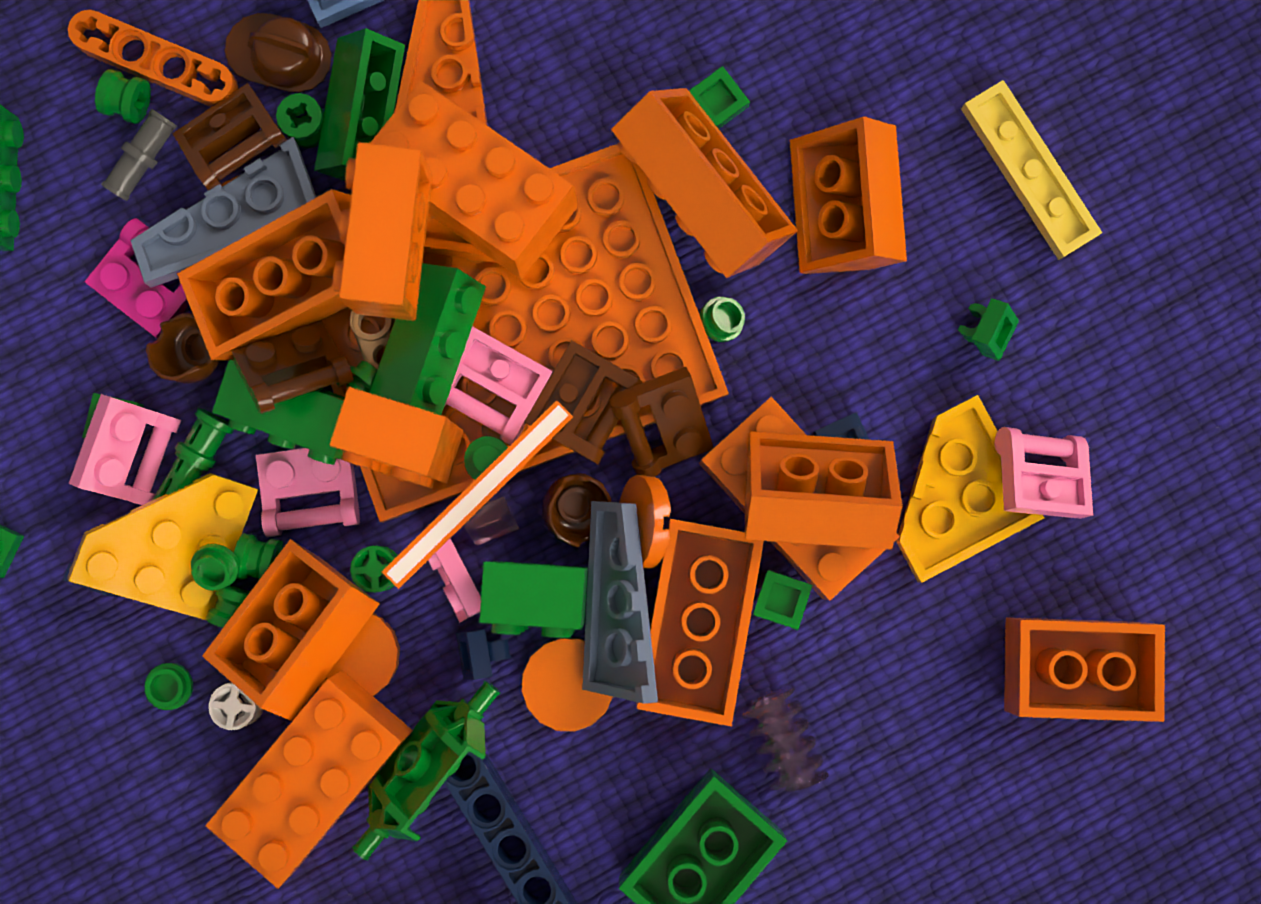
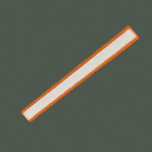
[382,400,573,589]

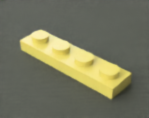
[961,80,1102,260]

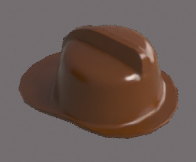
[225,13,332,93]

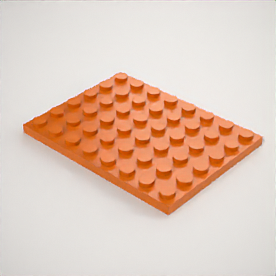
[322,144,729,523]

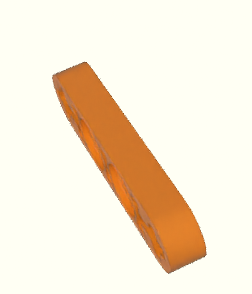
[68,10,239,107]

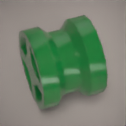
[95,69,151,124]
[276,93,324,148]
[234,533,283,581]
[350,546,398,593]
[205,585,250,628]

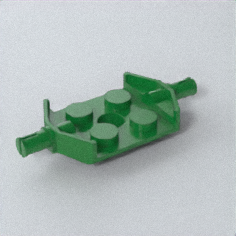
[352,680,501,860]

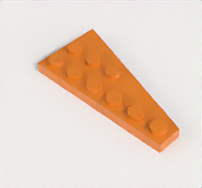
[394,0,497,263]

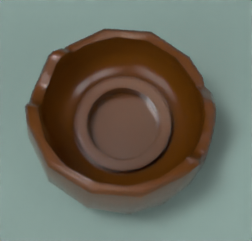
[146,313,220,384]
[542,473,611,547]

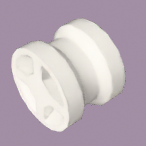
[209,682,264,730]

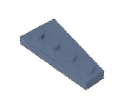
[130,137,316,288]
[582,501,658,704]

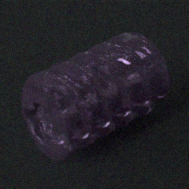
[741,685,829,792]

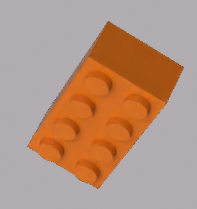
[370,80,578,280]
[611,88,798,278]
[177,189,352,361]
[699,397,900,601]
[636,519,764,727]
[205,670,413,889]

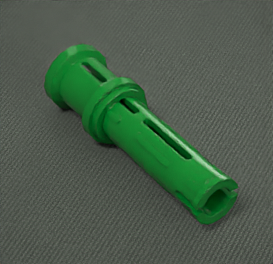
[152,408,235,500]

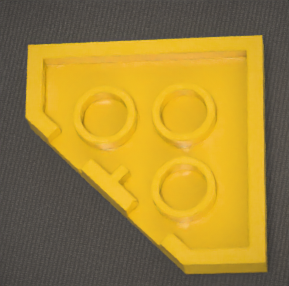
[896,395,1044,583]
[67,473,258,620]

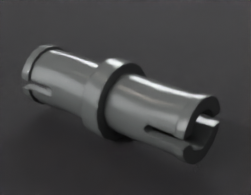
[101,109,177,201]

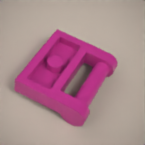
[84,218,189,338]

